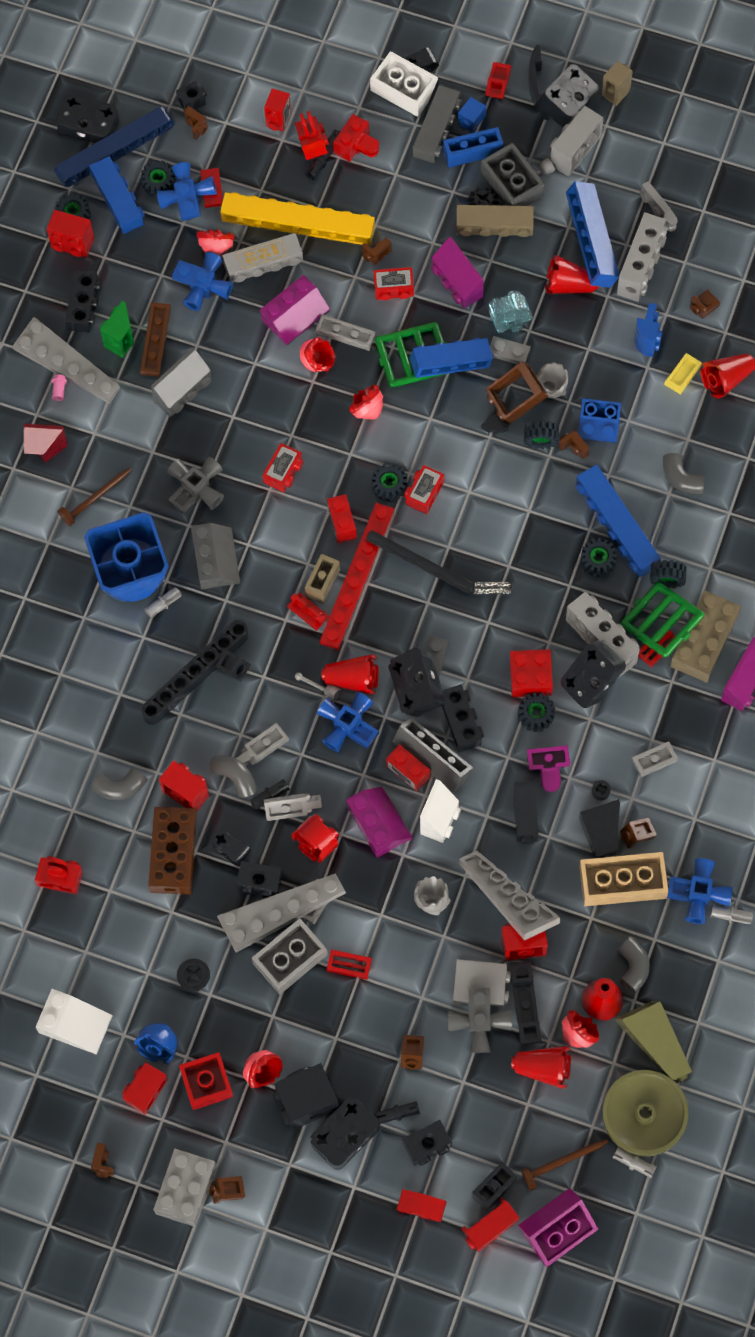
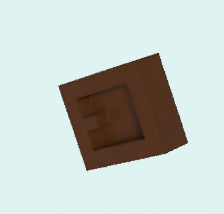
[184,106,208,140]
[361,237,392,266]
[690,289,720,319]
[559,430,589,460]
[620,817,657,849]
[401,1035,424,1069]
[91,1143,115,1178]
[209,1176,245,1204]

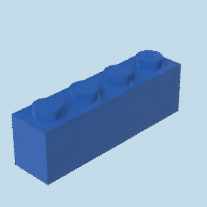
[89,156,145,234]
[410,338,493,378]

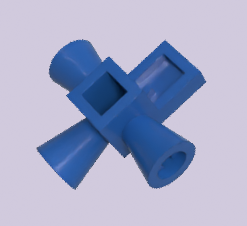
[157,162,217,221]
[172,252,233,311]
[317,692,379,752]
[667,858,733,924]

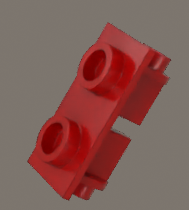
[287,592,330,631]

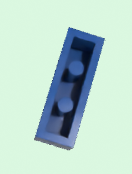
[443,127,503,168]

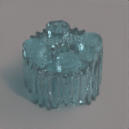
[488,290,533,333]

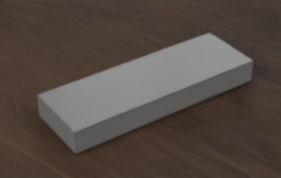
[315,314,376,351]

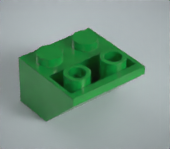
[100,301,134,358]

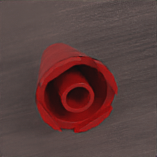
[545,255,599,294]
[700,353,755,398]
[321,654,379,695]
[582,978,624,1021]
[511,1046,571,1089]

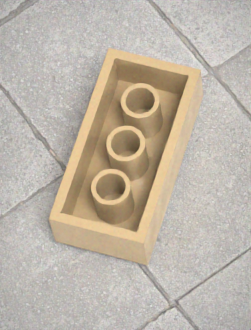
[579,852,668,907]

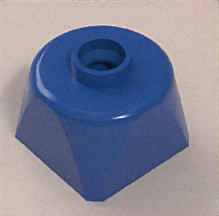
[84,512,169,602]

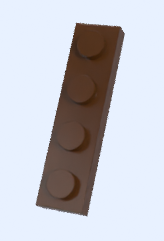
[140,302,171,377]

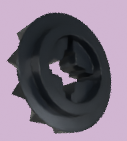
[468,186,499,206]
[177,959,210,992]

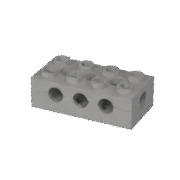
[617,212,668,302]
[566,591,640,677]

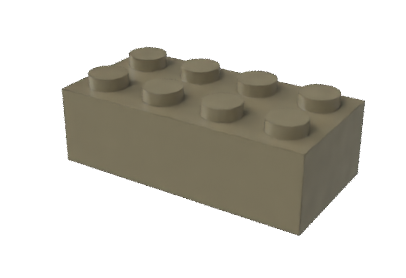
[670,590,741,683]

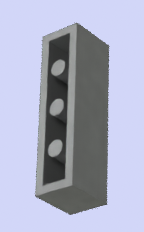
[413,85,462,163]
[392,717,473,793]

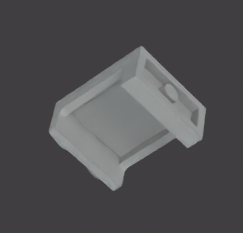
[453,959,511,1009]

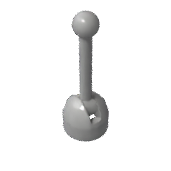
[535,158,555,175]
[295,673,341,703]

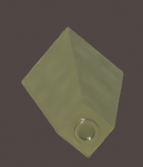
[615,1001,692,1082]

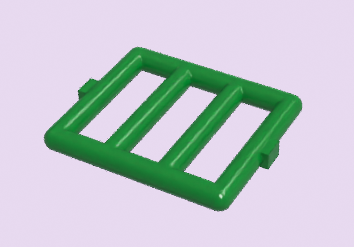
[375,322,447,388]
[620,582,704,657]

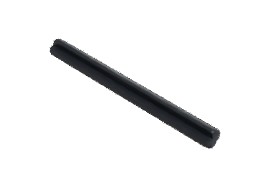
[366,530,475,594]

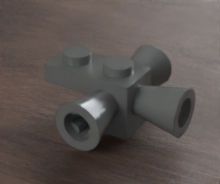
[167,457,224,515]
[448,988,512,1053]

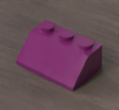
[431,237,483,309]
[260,275,330,345]
[721,637,755,712]
[346,787,413,858]
[518,1188,598,1267]

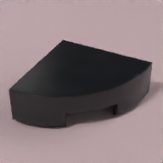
[481,414,509,433]

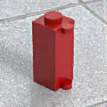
[461,1197,520,1252]

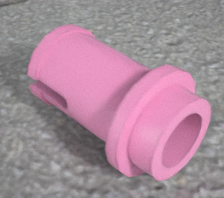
[52,375,67,401]

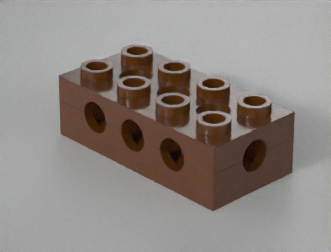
[148,807,197,895]

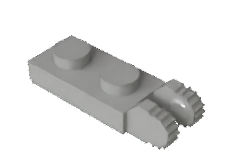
[640,182,678,232]

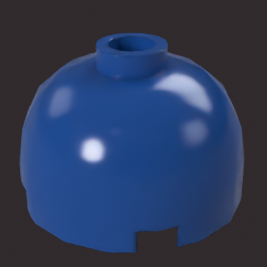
[134,1023,178,1064]

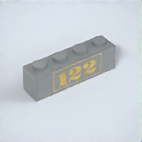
[222,233,303,283]

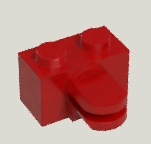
[295,110,329,160]
[333,114,379,162]
[35,856,83,894]

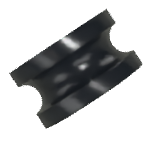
[592,780,611,801]

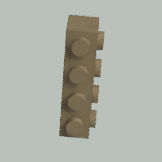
[456,205,534,237]

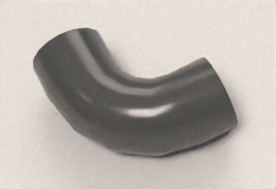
[663,453,704,495]
[210,755,257,797]
[91,768,148,801]
[618,936,650,994]

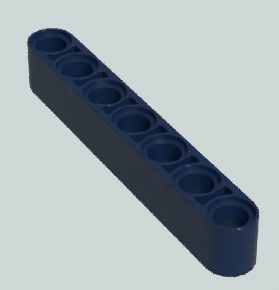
[54,107,175,187]

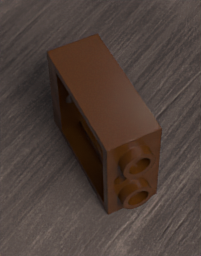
[485,361,548,423]

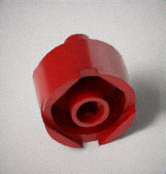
[291,814,339,863]

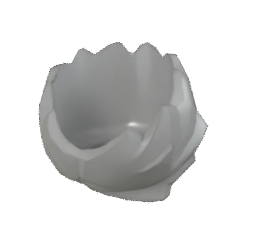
[536,362,569,399]
[414,876,451,915]

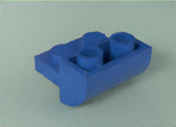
[634,303,662,357]
[578,398,621,443]

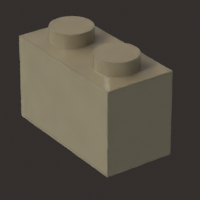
[602,61,632,106]
[305,554,340,604]

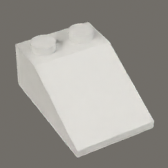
[420,779,461,843]
[36,989,113,1055]

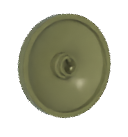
[602,1070,689,1156]

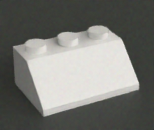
[370,51,438,117]

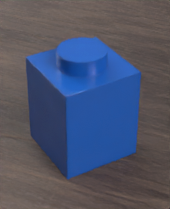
[458,97,486,132]

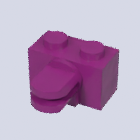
[527,745,570,792]

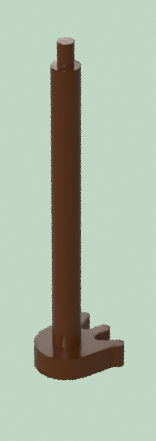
[57,468,131,526]
[521,1139,608,1191]

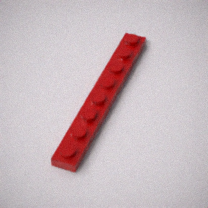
[320,502,395,650]

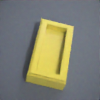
[664,353,702,395]

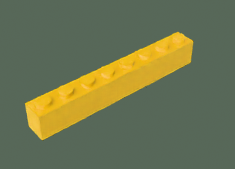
[220,192,375,246]

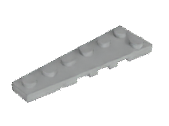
[12,317,120,404]
[459,851,560,941]
[217,873,346,953]

